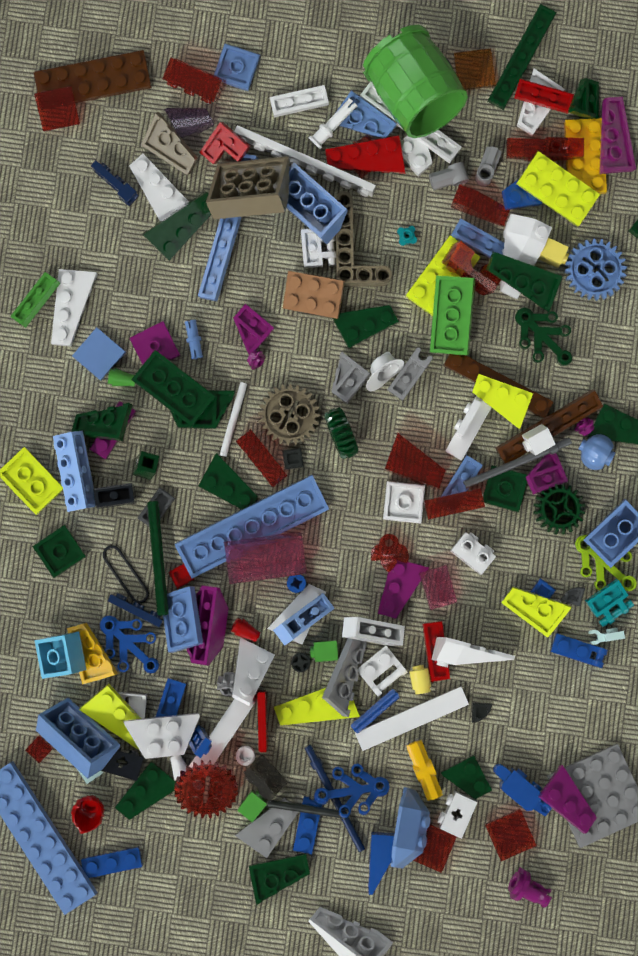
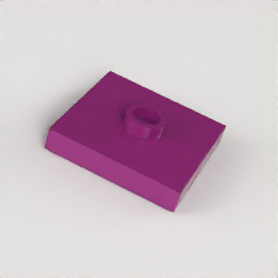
[129,321,181,365]

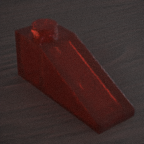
[451,184,510,227]
[236,429,287,487]

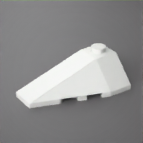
[431,637,515,668]
[308,907,393,956]

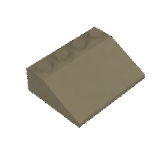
[206,156,290,219]

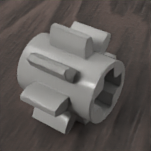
[217,672,235,696]

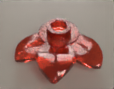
[371,534,409,572]

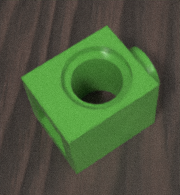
[310,640,338,662]
[237,789,268,823]

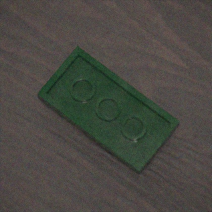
[131,350,216,427]

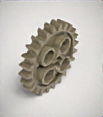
[258,384,320,446]

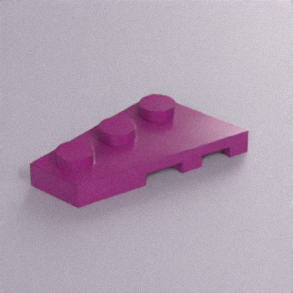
[377,558,429,618]
[538,765,597,834]

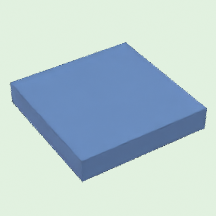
[213,44,260,92]
[72,327,126,381]

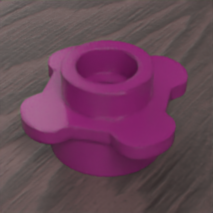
[247,350,265,370]
[575,417,595,436]

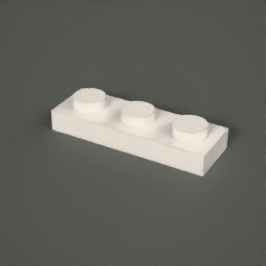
[270,85,329,117]

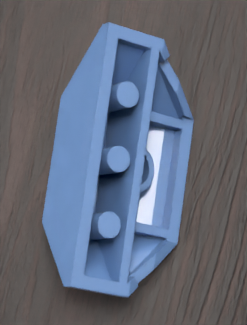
[391,787,430,869]

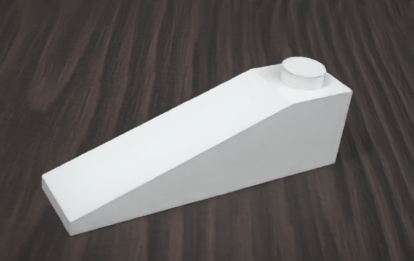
[500,214,552,299]

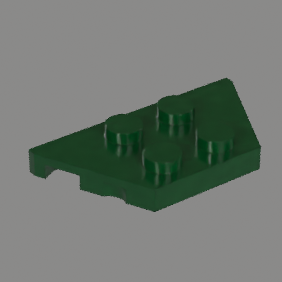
[170,390,235,429]

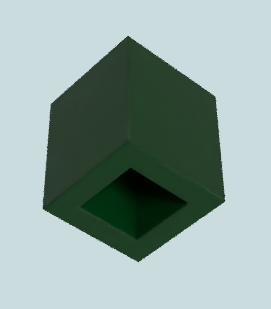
[132,451,160,480]

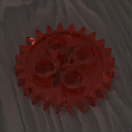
[174,760,238,819]

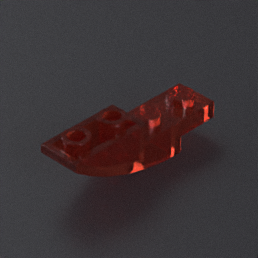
[506,137,584,161]

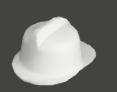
[366,352,404,391]

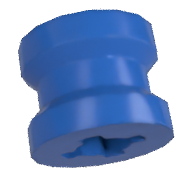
[287,574,306,593]

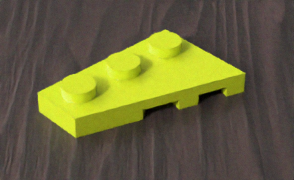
[472,374,533,429]
[501,587,572,638]

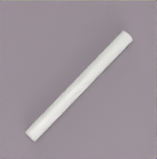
[219,382,247,457]

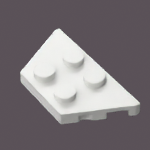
[124,713,200,759]

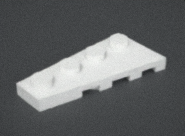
[129,154,189,221]
[51,269,97,347]

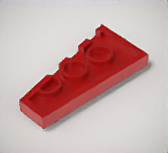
[325,136,406,174]

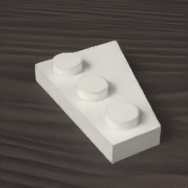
[517,69,565,136]
[267,584,326,644]

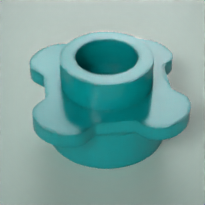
[397,226,417,246]

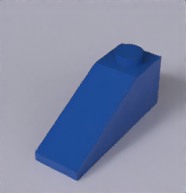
[368,832,395,895]

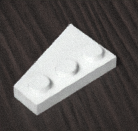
[232,638,275,706]

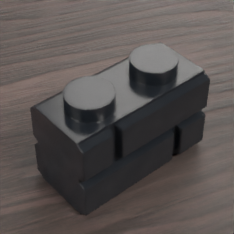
[93,483,137,509]

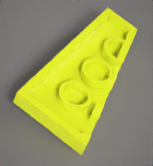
[274,688,360,726]

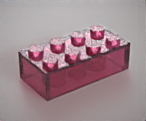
[224,532,307,584]

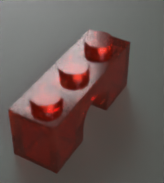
[442,241,501,295]

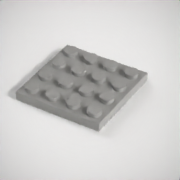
[546,743,638,848]

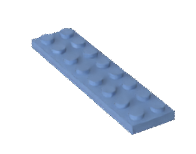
[174,475,329,578]
[0,761,98,915]

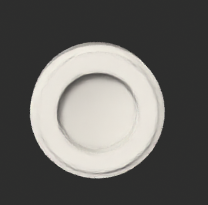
[236,746,255,766]

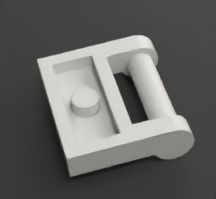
[357,645,408,697]

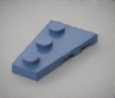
[336,91,397,139]

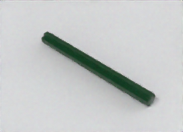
[147,501,169,616]

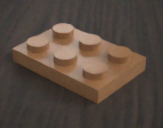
[282,270,345,319]

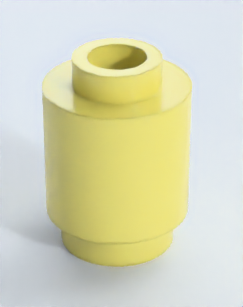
[409,665,432,694]

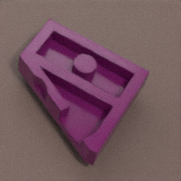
[233,304,274,355]

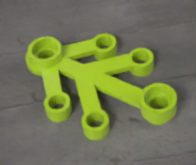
[575,535,637,591]

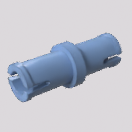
[184,320,203,360]

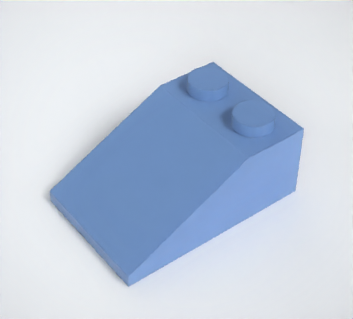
[583,499,638,568]

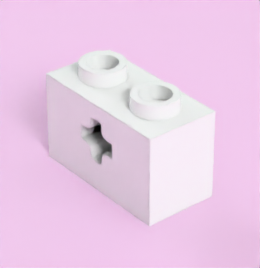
[437,790,477,839]

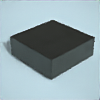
[282,448,304,470]

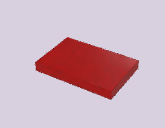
[257,690,268,752]

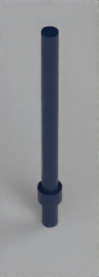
[304,744,365,852]

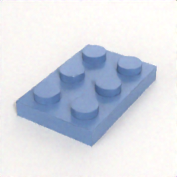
[163,586,203,653]

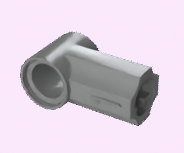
[475,146,502,187]
[429,162,469,191]

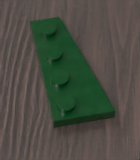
[486,252,563,312]

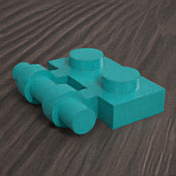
[585,579,634,627]

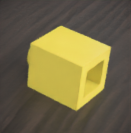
[538,238,569,268]

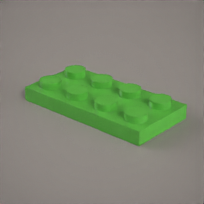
[430,276,475,355]

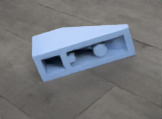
[273,593,335,646]

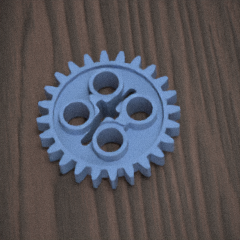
[564,238,627,301]

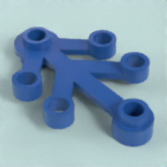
[100,616,159,673]
[314,764,389,818]

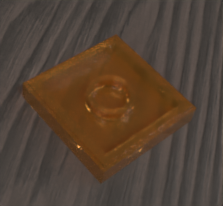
[453,48,496,90]

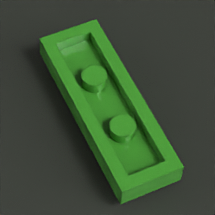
[10,272,60,328]

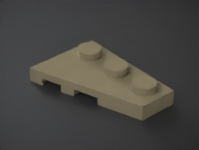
[141,111,198,175]

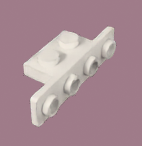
[446,396,491,460]

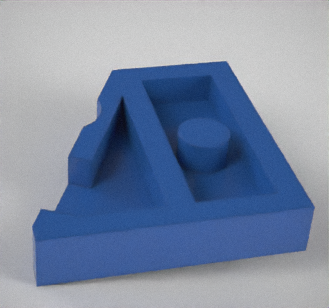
[502,179,543,210]

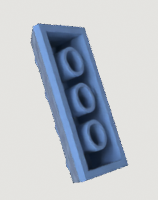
[286,163,348,244]
[36,698,120,779]

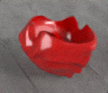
[71,795,105,834]

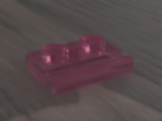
[419,565,457,610]

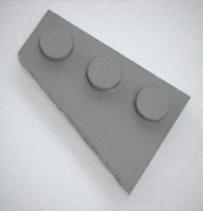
[235,797,298,858]

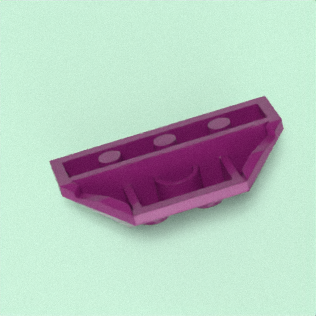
[186,585,229,666]

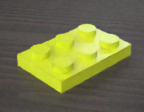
[0,447,63,515]

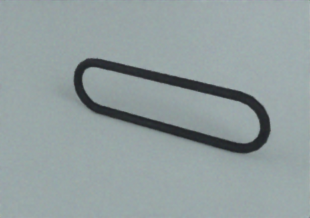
[103,545,149,603]

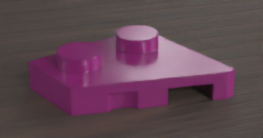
[526,453,568,495]

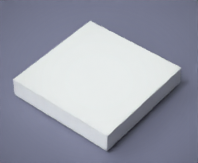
[383,481,425,524]

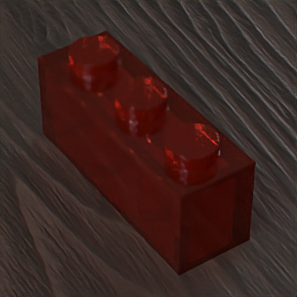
[162,57,226,104]

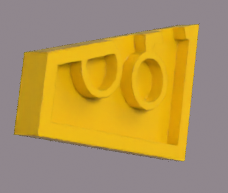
[67,623,119,685]

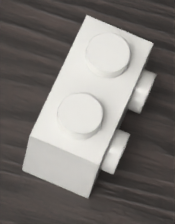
[450,532,496,575]

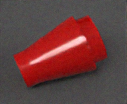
[231,618,261,642]

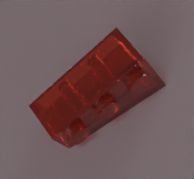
[384,433,446,490]

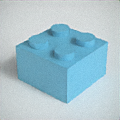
[35,632,87,679]

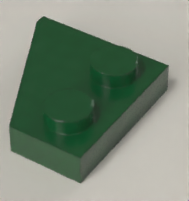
[568,78,599,119]
[441,755,492,799]

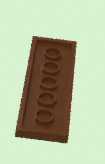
[33,50,151,110]

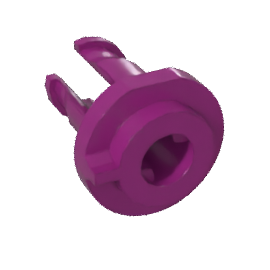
[508,867,552,908]

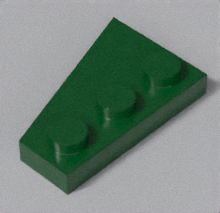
[587,404,638,445]

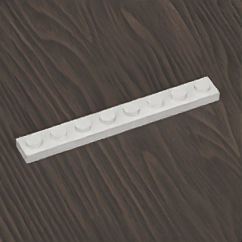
[234,125,376,197]

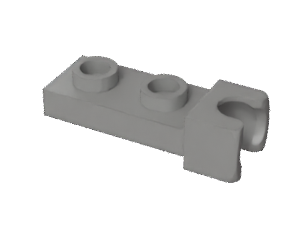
[387,347,433,401]

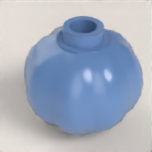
[578,434,616,470]

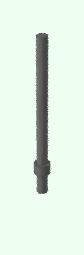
[463,437,572,488]

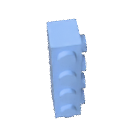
[53,431,96,512]

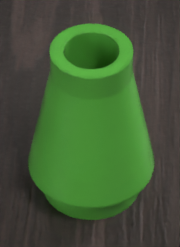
[107,368,135,387]

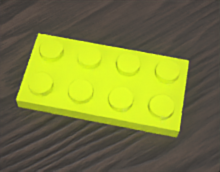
[516,151,600,227]
[405,235,481,316]

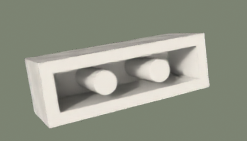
[342,617,405,646]

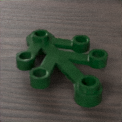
[515,308,572,366]

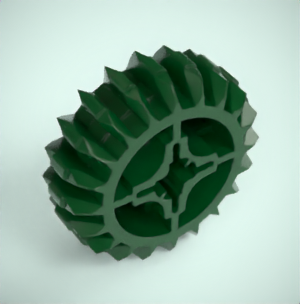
[324,407,359,459]
[533,483,585,535]

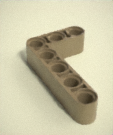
[336,191,392,287]

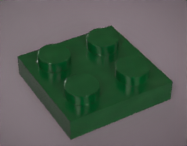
[481,465,527,513]
[32,525,87,578]

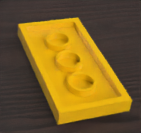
[564,118,607,194]

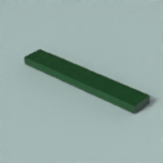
[487,4,557,110]

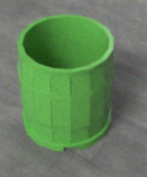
[363,24,468,138]

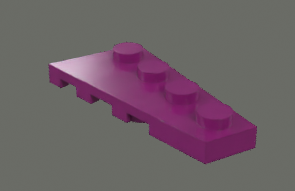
[600,97,636,174]

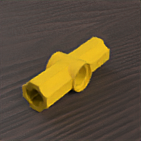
[406,740,443,801]

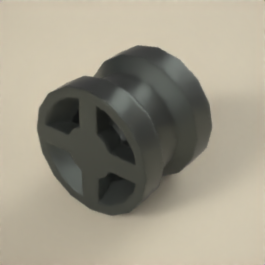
[291,653,310,672]

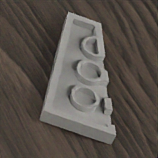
[322,638,367,717]

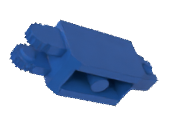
[493,763,552,816]

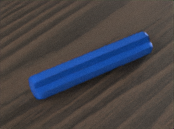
[351,689,400,733]

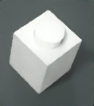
[522,424,556,456]

